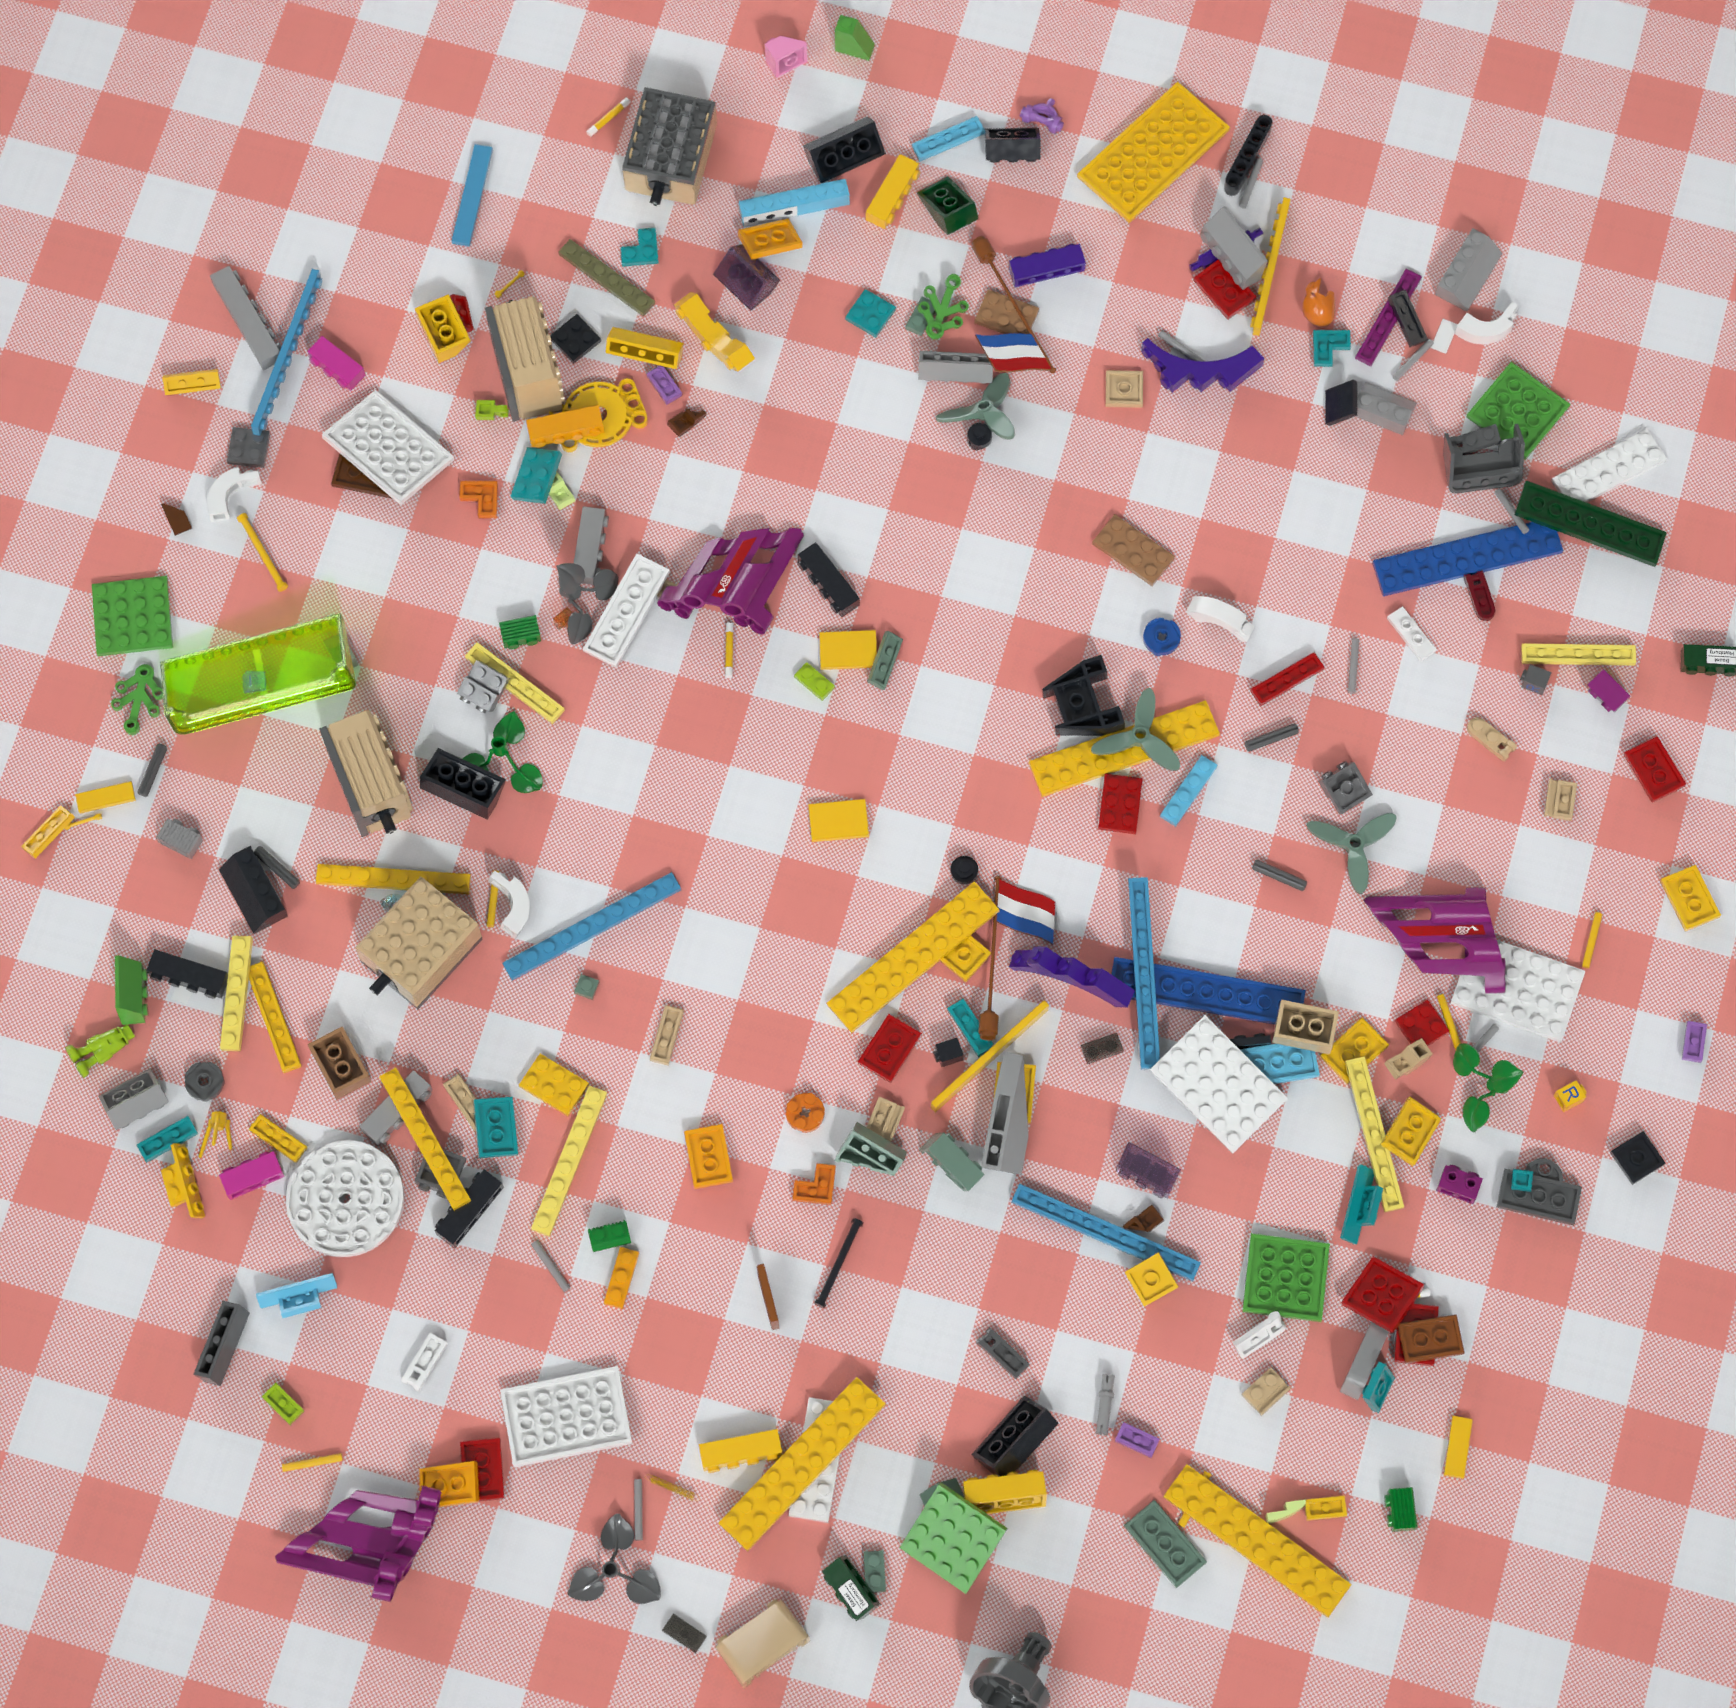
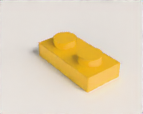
[1305,1496,1347,1521]

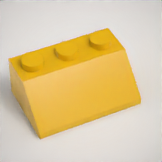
[415,294,471,363]

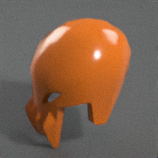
[1302,278,1335,326]

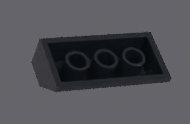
[803,116,886,183]
[420,748,506,820]
[219,846,288,934]
[972,1396,1059,1477]

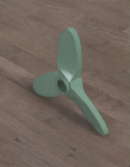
[936,373,1015,440]
[1091,688,1180,771]
[1306,813,1397,894]

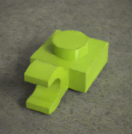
[475,400,509,420]

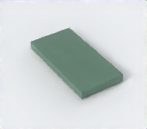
[1124,1500,1207,1588]

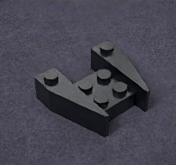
[1042,655,1125,736]

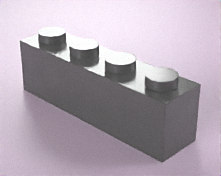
[193,1301,250,1386]

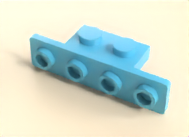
[256,1273,337,1318]

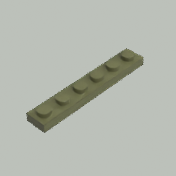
[559,239,655,317]

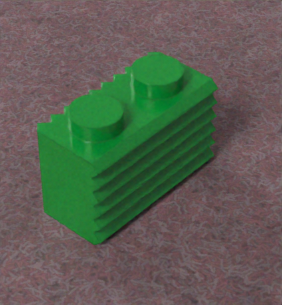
[499,615,541,650]
[588,1220,631,1252]
[1384,1487,1418,1532]

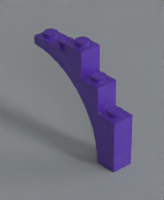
[1141,338,1264,393]
[1009,946,1135,1008]

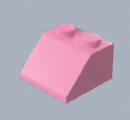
[765,36,807,78]

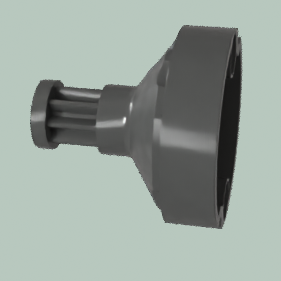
[969,1632,1052,1708]

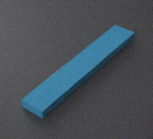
[452,144,493,247]

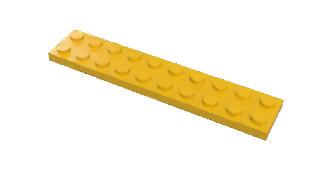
[1028,700,1220,797]
[826,881,1000,1034]
[718,1377,886,1552]
[1163,1464,1352,1618]

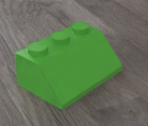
[115,955,149,1025]

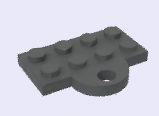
[1496,1158,1582,1226]

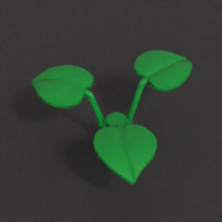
[462,711,543,793]
[1453,1043,1524,1132]

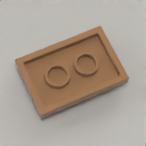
[975,289,1039,334]

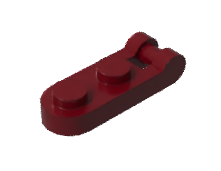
[1464,570,1496,621]

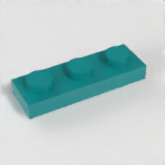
[947,998,994,1058]
[136,1116,198,1163]

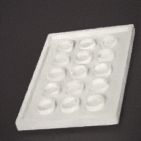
[322,390,454,505]
[1450,940,1585,1043]
[1150,1015,1288,1154]
[500,1366,632,1468]

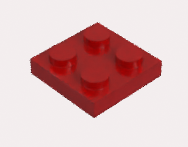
[1395,999,1449,1046]

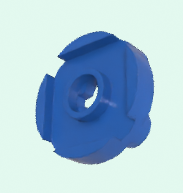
[1143,618,1181,656]

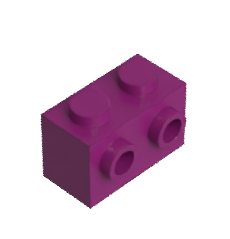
[1587,669,1631,713]
[1436,1165,1483,1204]

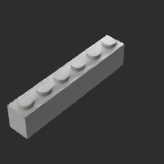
[210,266,281,370]

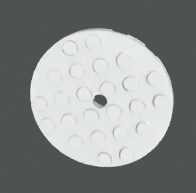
[286,1140,404,1257]

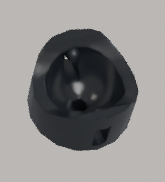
[967,423,992,450]

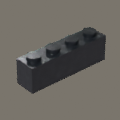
[797,542,860,617]
[146,949,228,999]
[435,1169,504,1249]

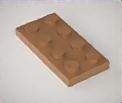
[1092,514,1175,586]

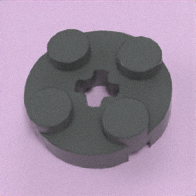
[185,1062,225,1102]

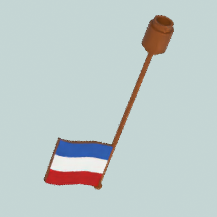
[972,236,1056,373]
[978,875,1056,1041]

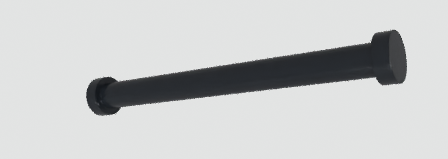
[814,1218,864,1308]

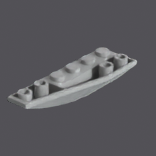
[981,1052,1029,1175]

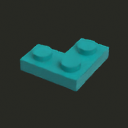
[621,228,659,267]
[1313,330,1351,367]

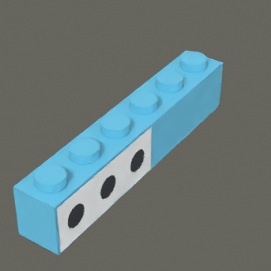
[739,179,850,227]

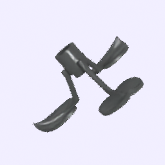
[557,563,618,645]
[567,1514,661,1604]

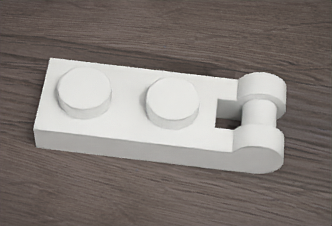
[1232,1311,1286,1359]
[401,1333,447,1391]

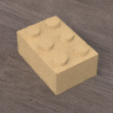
[1272,1000,1339,1054]

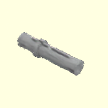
[1095,1374,1115,1436]

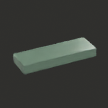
[867,631,903,690]

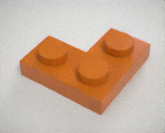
[460,481,498,518]
[792,1163,836,1205]

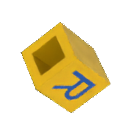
[1554,1080,1586,1113]

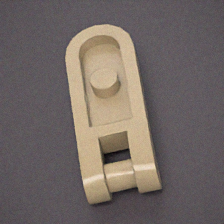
[1467,717,1517,761]

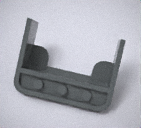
[1443,424,1525,494]

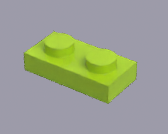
[794,662,835,701]
[262,1383,304,1425]

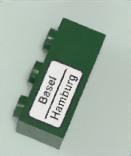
[1681,644,1736,677]
[821,1555,881,1621]

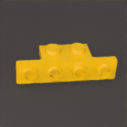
[161,1143,205,1218]

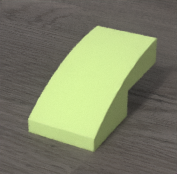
[549,472,575,510]
[1265,1500,1306,1524]

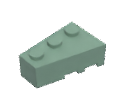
[834,1122,907,1176]
[919,1133,985,1191]

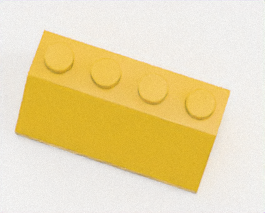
[963,1470,1047,1514]

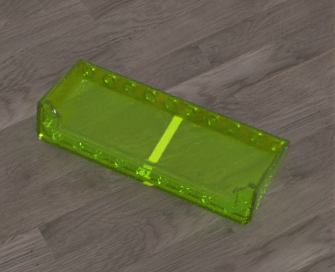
[160,613,356,735]

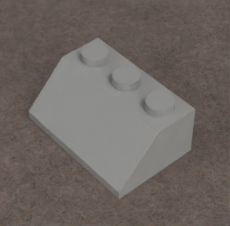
[1355,382,1417,435]
[98,1068,168,1130]

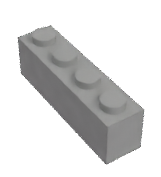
[918,351,993,384]
[574,506,609,585]
[359,1070,432,1146]

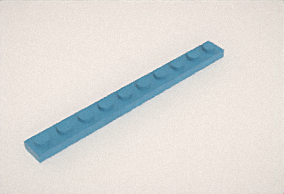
[251,269,322,436]
[502,872,681,981]
[1128,877,1160,1070]
[1011,1184,1201,1282]

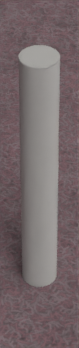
[1239,158,1263,208]
[1158,330,1204,361]
[1392,339,1434,381]
[1495,489,1529,534]
[1348,638,1359,694]
[1473,1024,1499,1052]
[531,1240,570,1292]
[634,1479,643,1541]

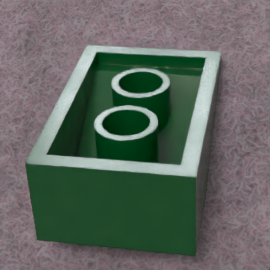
[917,176,979,235]

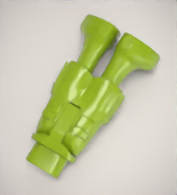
[65,1024,135,1078]

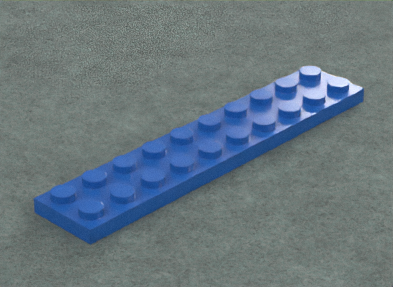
[1372,522,1563,597]
[1111,957,1306,1025]

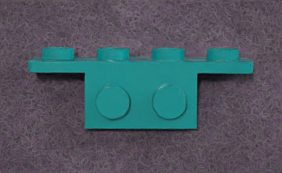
[1340,1165,1383,1244]

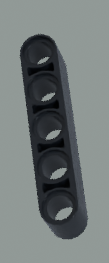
[1224,115,1273,196]

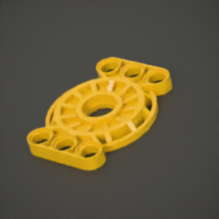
[549,378,648,453]

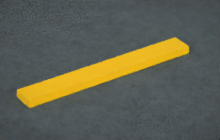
[931,1000,1049,1113]

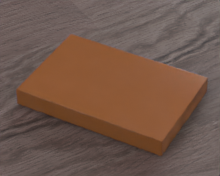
[757,1264,779,1330]
[1398,1314,1465,1364]

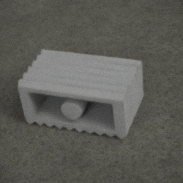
[156,818,203,859]

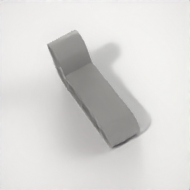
[1340,1322,1389,1400]

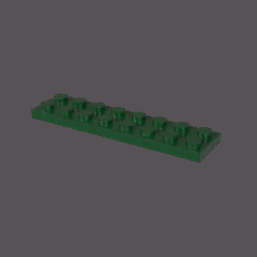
[1514,480,1667,567]

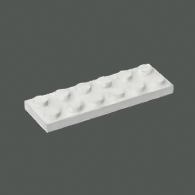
[1551,429,1667,503]
[583,554,670,668]
[789,1397,840,1523]

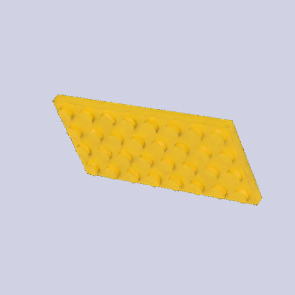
[1077,81,1230,223]

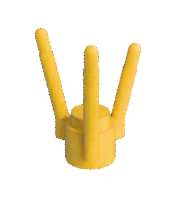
[198,1111,232,1158]

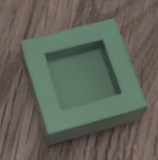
[574,974,600,1000]

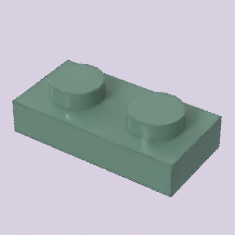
[905,296,935,336]
[864,1551,886,1593]

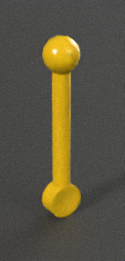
[495,270,525,298]
[64,814,102,830]

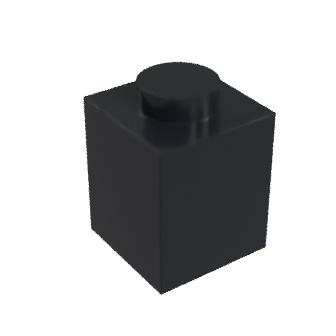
[933,1037,964,1068]

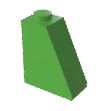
[835,15,875,61]

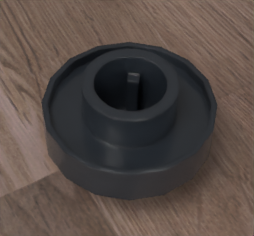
[950,856,978,884]

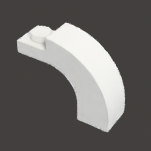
[1455,302,1518,344]
[207,467,262,522]
[1186,596,1255,642]
[488,871,530,939]

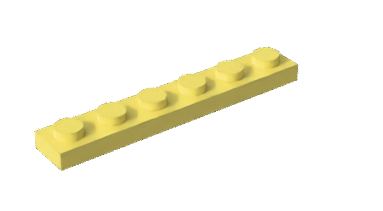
[465,642,565,724]
[1521,644,1636,666]
[220,936,253,1051]

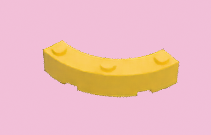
[674,292,755,372]

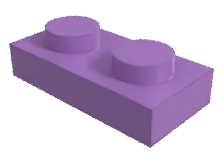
[647,366,682,405]
[1682,1021,1707,1063]
[1115,1422,1160,1458]

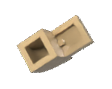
[1384,1038,1433,1080]

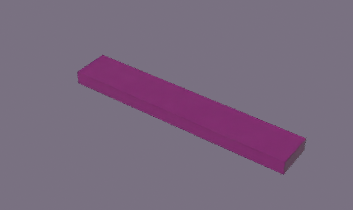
[1355,269,1422,366]

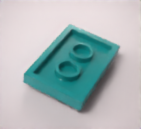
[510,447,562,504]
[473,1097,518,1159]

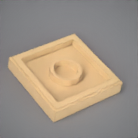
[1105,370,1143,408]

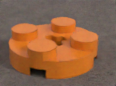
[786,1093,825,1133]

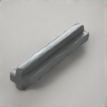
[1245,723,1299,752]
[138,743,167,797]
[254,846,300,889]
[1252,860,1307,891]

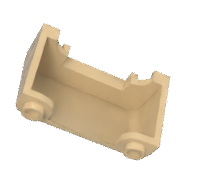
[715,1599,810,1689]

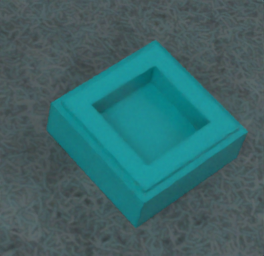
[1511,1169,1533,1192]

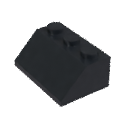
[985,128,1041,163]

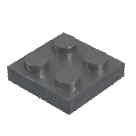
[227,427,270,468]

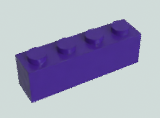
[1009,244,1086,288]

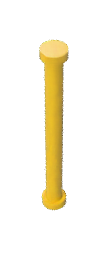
[237,513,288,592]

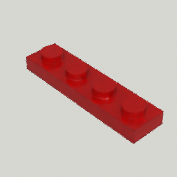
[1250,652,1325,707]

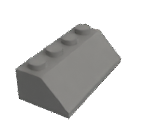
[1200,206,1268,290]
[1435,228,1502,312]

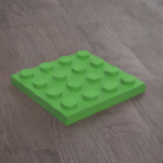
[1466,362,1571,460]
[92,576,173,657]
[1242,1233,1330,1322]
[899,1483,1008,1594]

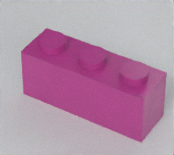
[307,336,366,391]
[219,1151,285,1200]

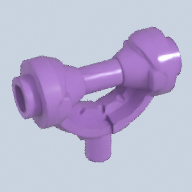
[1020,98,1064,134]

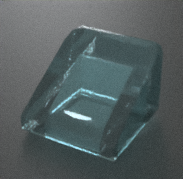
[242,671,266,693]

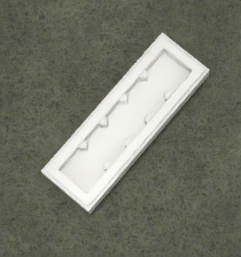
[1387,606,1436,662]

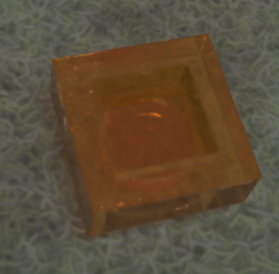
[553,607,572,630]

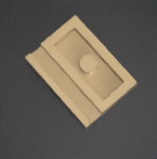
[1544,779,1577,821]
[867,1097,905,1142]
[1242,1367,1291,1416]

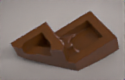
[667,408,707,437]
[161,503,192,536]
[1122,1205,1165,1232]

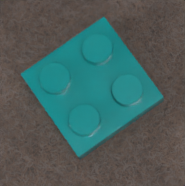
[845,289,896,338]
[1362,1362,1395,1413]

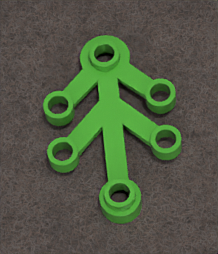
[917,274,969,340]
[111,664,165,735]

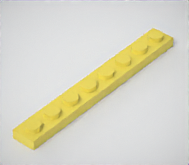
[1345,1056,1404,1212]
[531,1086,607,1237]

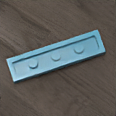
[912,116,985,162]
[1160,755,1218,827]

